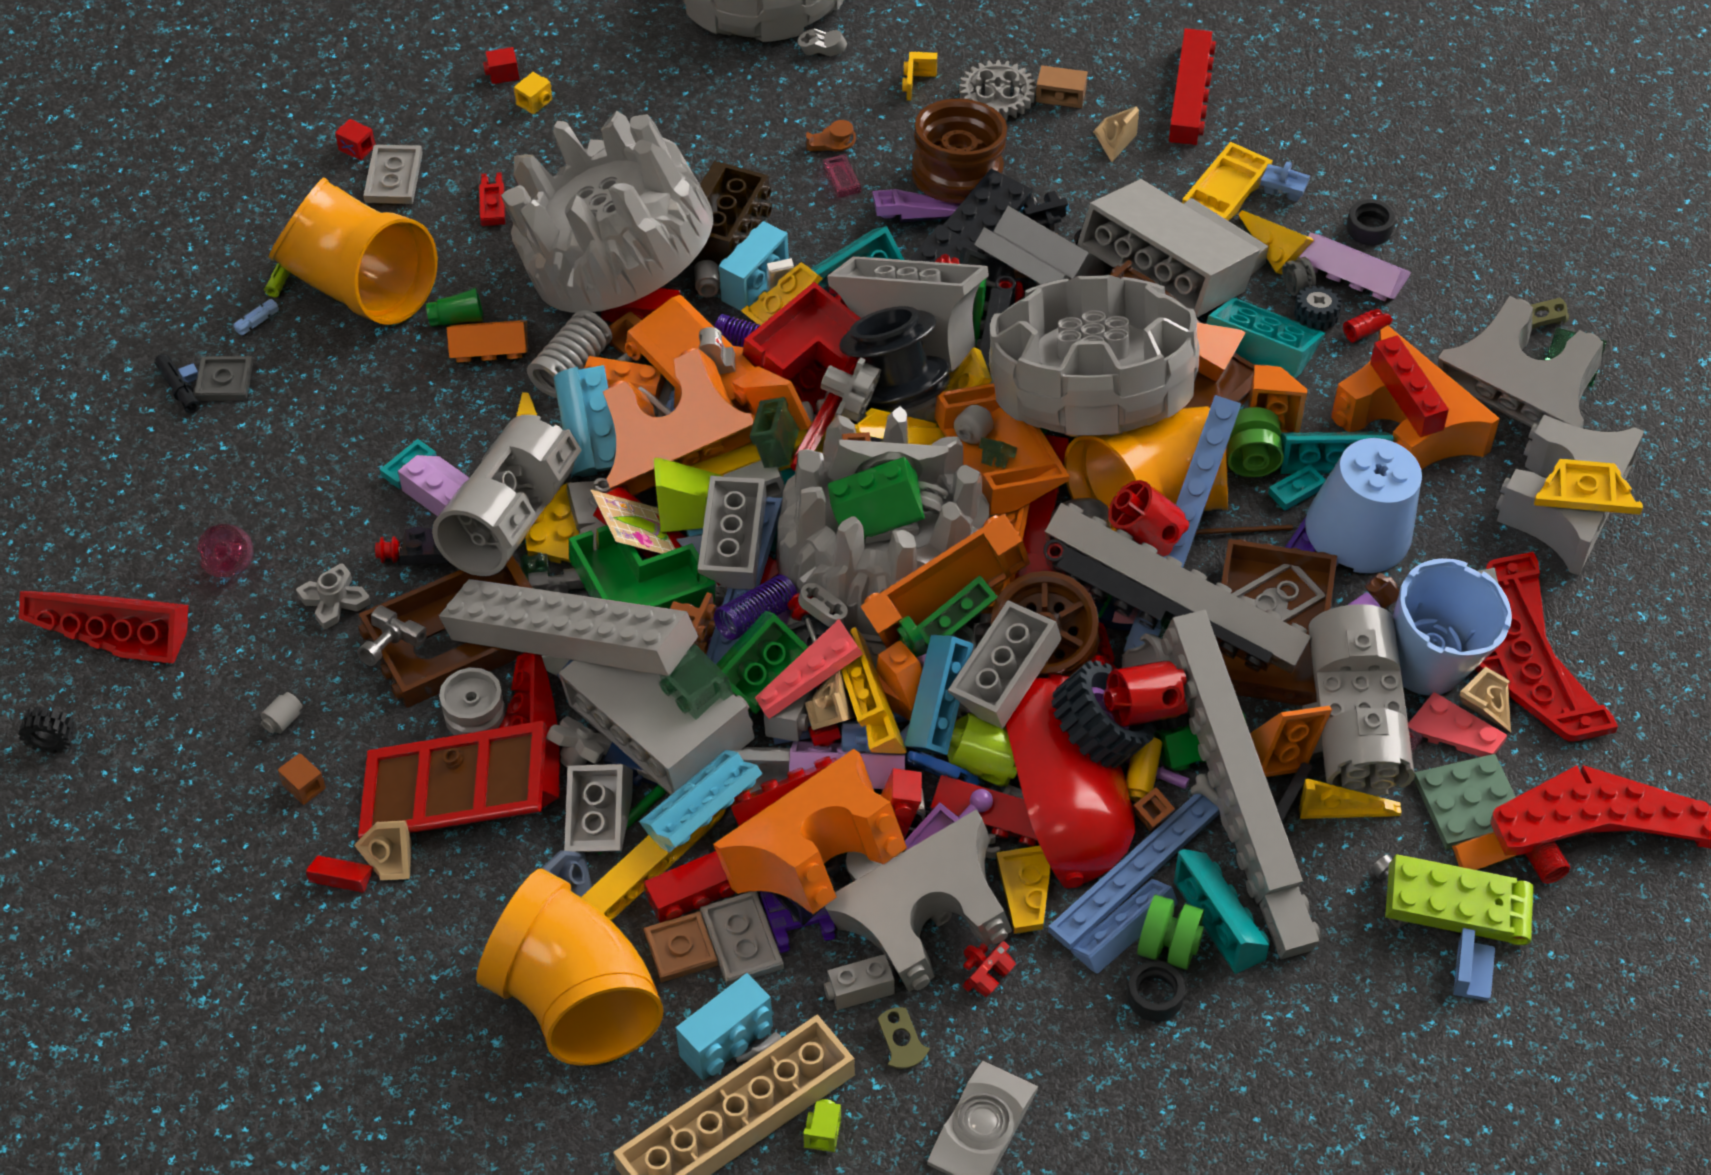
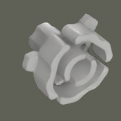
[820,358,881,422]

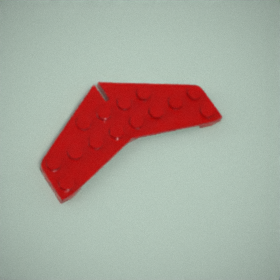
[1474,552,1618,742]
[1490,765,1711,856]

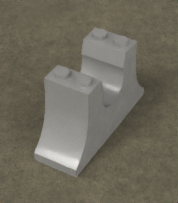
[827,256,989,373]
[1438,296,1603,428]
[1496,415,1644,576]
[824,809,1012,992]

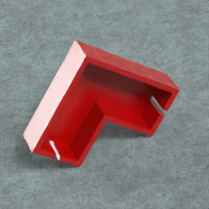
[742,282,861,380]

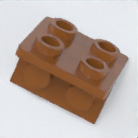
[670,592,717,664]

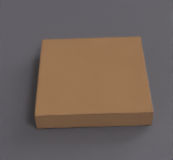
[643,911,718,983]

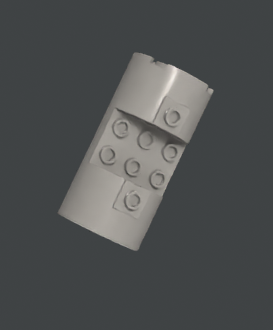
[432,415,581,576]
[1308,604,1415,797]

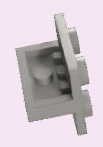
[733,747,791,793]

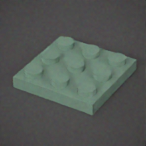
[1414,754,1516,849]

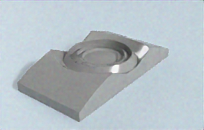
[828,439,948,485]
[927,1061,1038,1175]

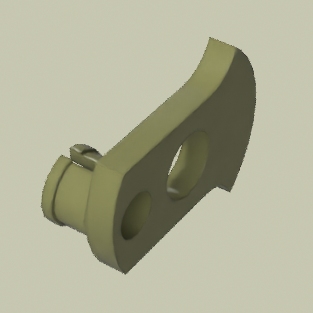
[1530,298,1569,330]
[877,1007,930,1069]

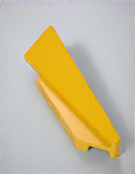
[854,408,945,445]
[841,627,907,754]

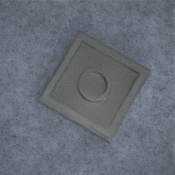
[194,356,253,401]

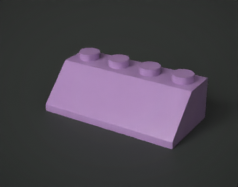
[1299,233,1411,301]
[398,455,469,516]
[789,741,906,792]

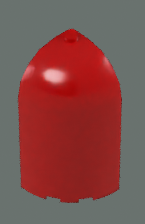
[1006,674,1135,888]

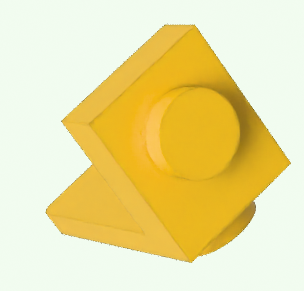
[902,52,937,101]

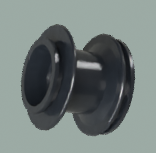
[839,306,950,412]

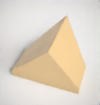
[1093,106,1139,162]
[1459,667,1511,732]
[805,670,855,730]
[354,821,412,880]

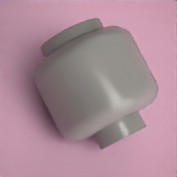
[954,405,993,444]

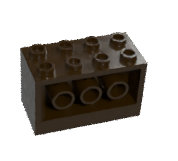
[690,160,772,267]

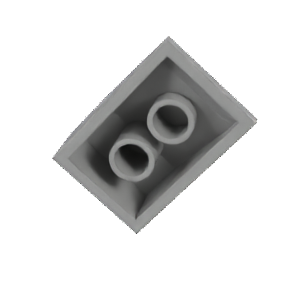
[564,764,633,852]

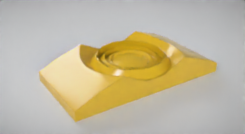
[1182,142,1273,220]

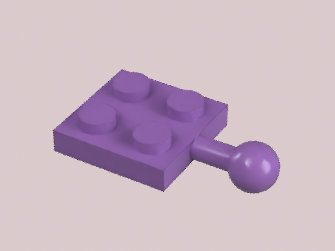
[905,789,993,851]

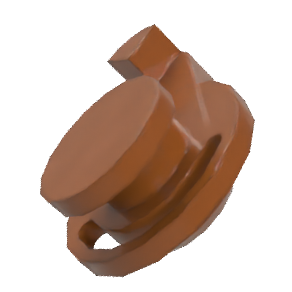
[806,120,856,152]

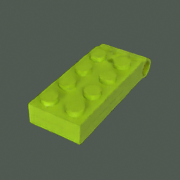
[1385,854,1533,945]

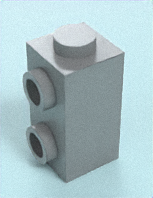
[824,954,894,1010]

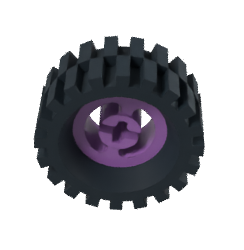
[1052,660,1156,768]

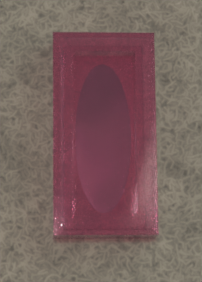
[823,154,861,198]

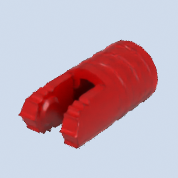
[1343,308,1393,343]

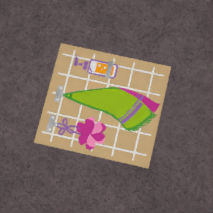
[590,489,675,554]

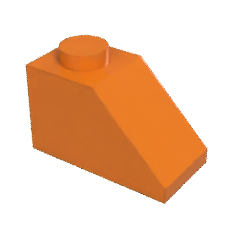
[876,640,923,711]

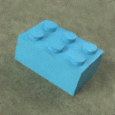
[718,221,789,310]
[676,973,773,1081]

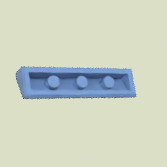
[1071,879,1178,973]

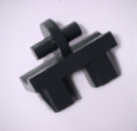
[1023,190,1068,231]

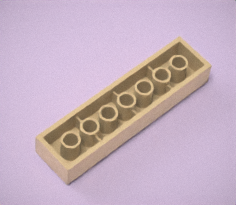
[613,1014,855,1175]

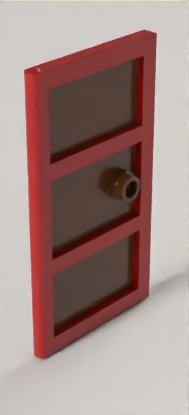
[358,721,547,839]

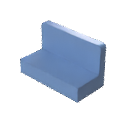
[1453,928,1495,1001]

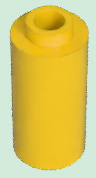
[1126,737,1163,802]

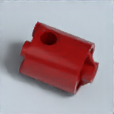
[1108,480,1189,557]
[1103,660,1188,727]

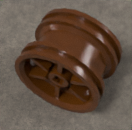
[911,98,1007,204]
[991,571,1099,678]

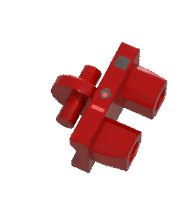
[962,940,1016,997]

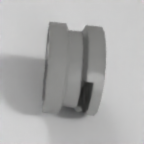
[918,481,948,514]

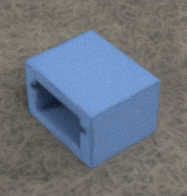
[179,363,198,383]

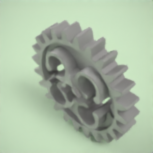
[959,60,1036,120]

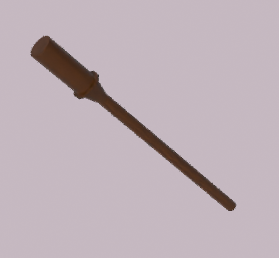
[1195,525,1293,535]

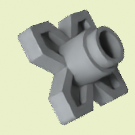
[296,563,371,629]
[546,716,611,767]

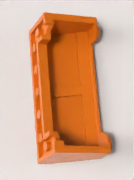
[625,295,755,413]

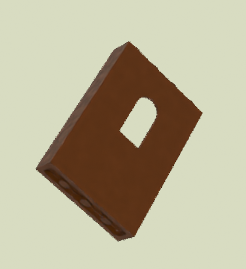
[1219,539,1337,706]
[358,555,532,708]

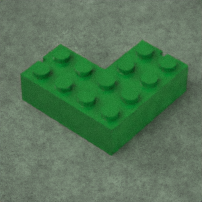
[569,525,716,609]

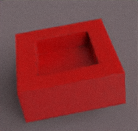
[808,724,841,746]

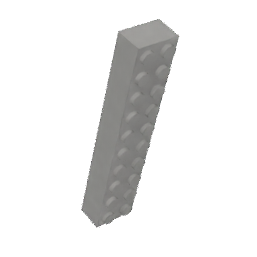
[1045,503,1311,674]
[439,579,698,676]
[1161,610,1303,905]

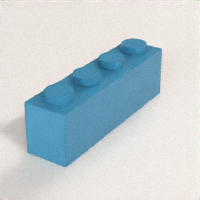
[904,635,974,755]

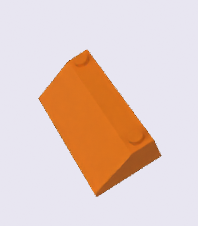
[934,383,1070,515]
[860,514,1031,648]

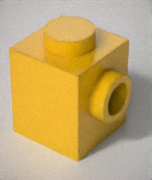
[514,72,552,114]

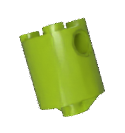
[947,712,1017,787]

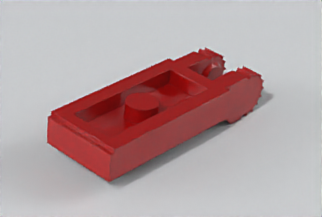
[479,172,506,226]

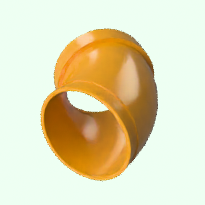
[268,177,438,325]
[1064,406,1228,532]
[476,868,663,1065]

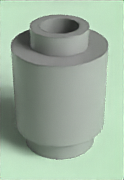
[694,260,720,297]
[260,692,302,734]

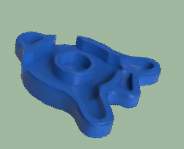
[905,751,981,786]

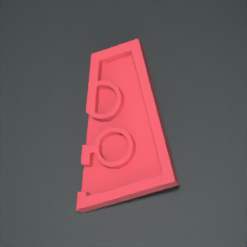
[1408,693,1507,757]

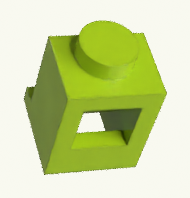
[803,1099,841,1152]

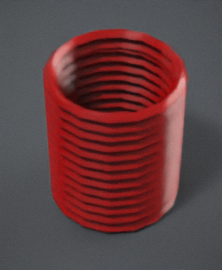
[1525,841,1571,884]

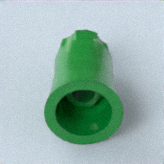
[426,287,484,327]

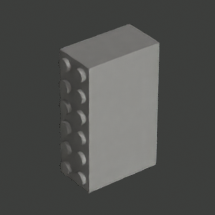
[1077,179,1260,318]
[559,651,755,795]

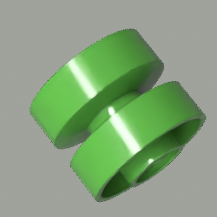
[1227,407,1284,477]
[1137,894,1205,970]

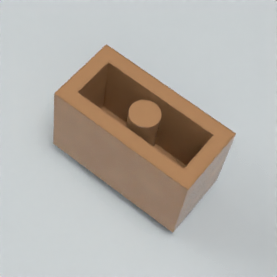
[1036,65,1088,108]

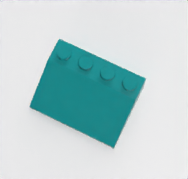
[1206,297,1325,378]

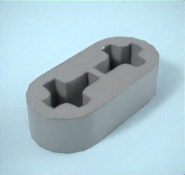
[798,583,848,627]

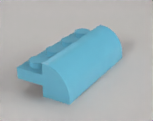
[554,365,616,478]
[639,750,763,852]

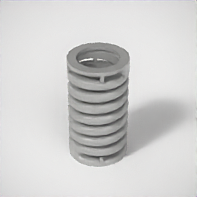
[527,310,612,398]

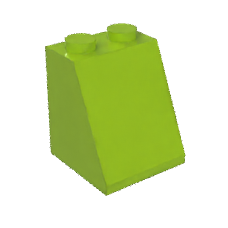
[654,458,720,532]

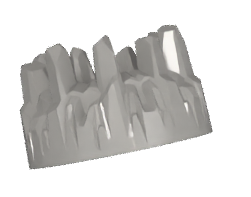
[501,111,713,313]
[776,406,989,636]

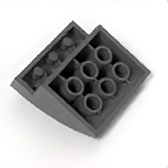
[974,206,1112,285]

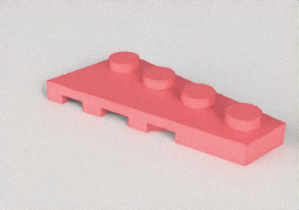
[755,619,863,719]

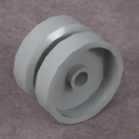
[439,668,506,736]

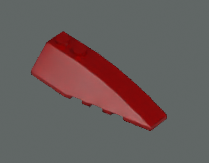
[19,591,189,663]
[506,652,560,809]

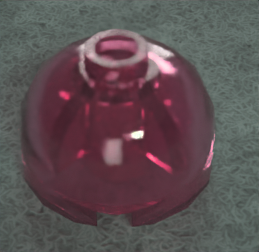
[197,524,254,577]

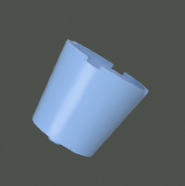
[1305,438,1422,573]
[1393,559,1512,696]

